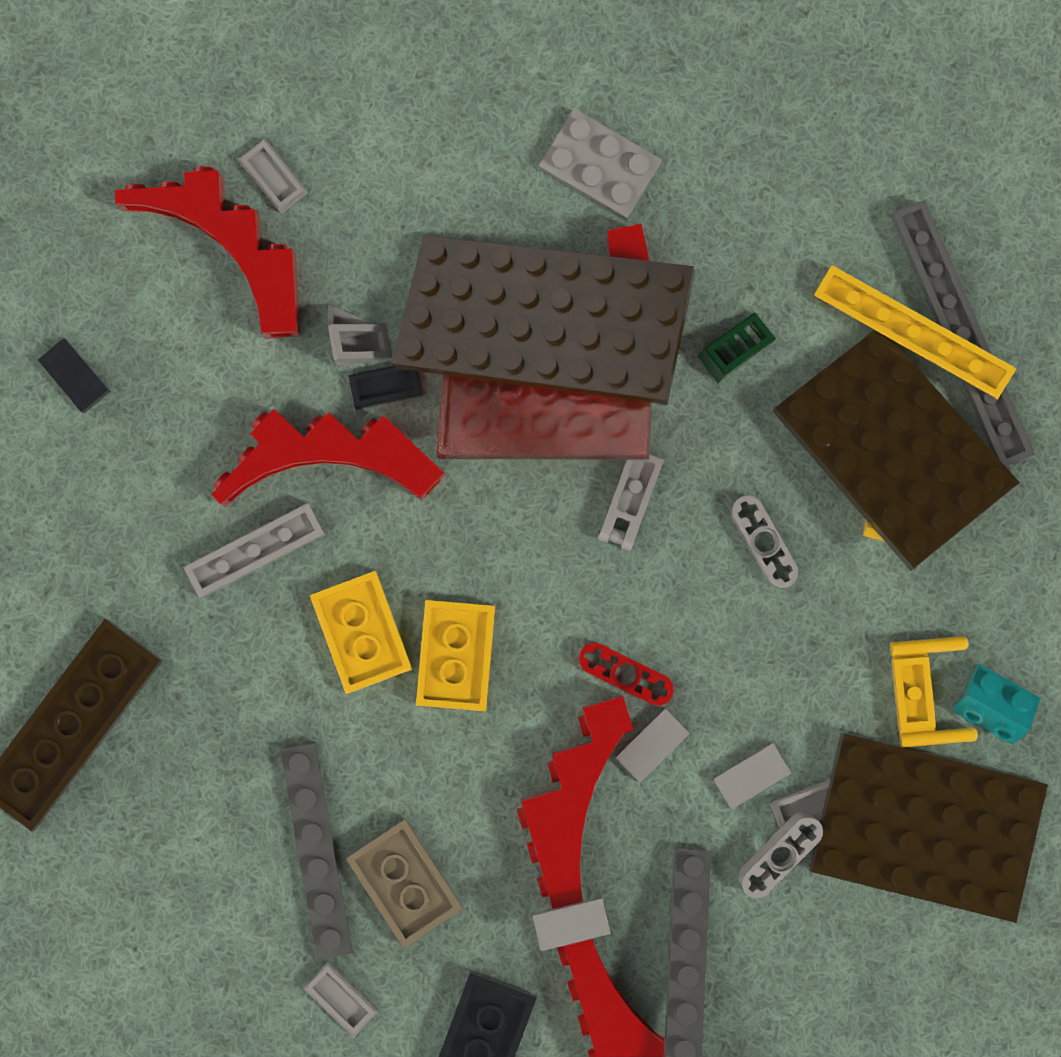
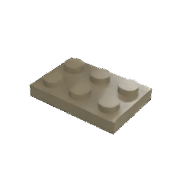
[346,818,464,949]

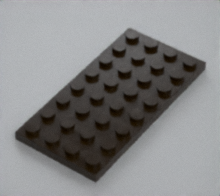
[392,235,695,405]

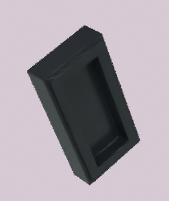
[38,338,111,413]
[348,366,423,410]

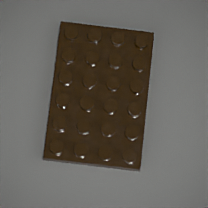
[773,330,1020,571]
[809,733,1048,923]

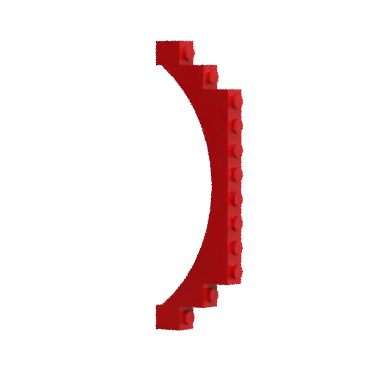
[516,695,664,1057]

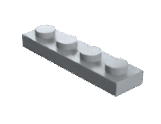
[183,503,326,599]

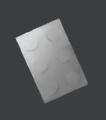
[539,108,662,221]

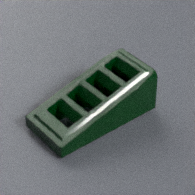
[697,312,776,383]

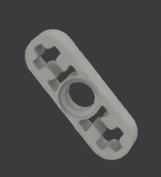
[731,496,798,589]
[738,811,823,898]

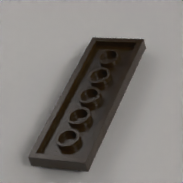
[0,619,163,832]

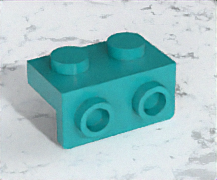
[953,663,1041,744]

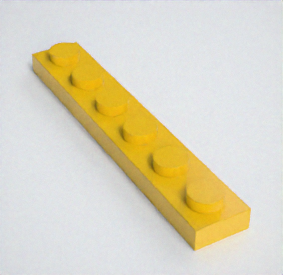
[814,265,1017,400]

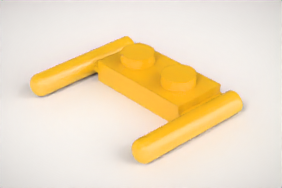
[890,636,978,748]

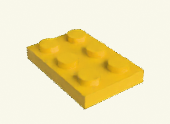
[310,571,413,694]
[416,600,496,711]

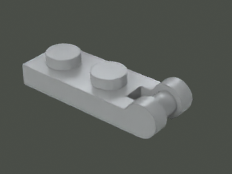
[597,448,664,552]

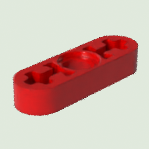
[579,643,674,706]

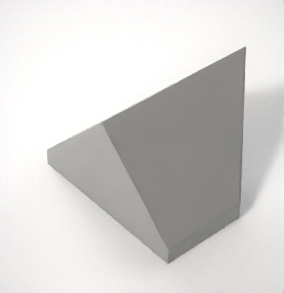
[328,304,392,368]

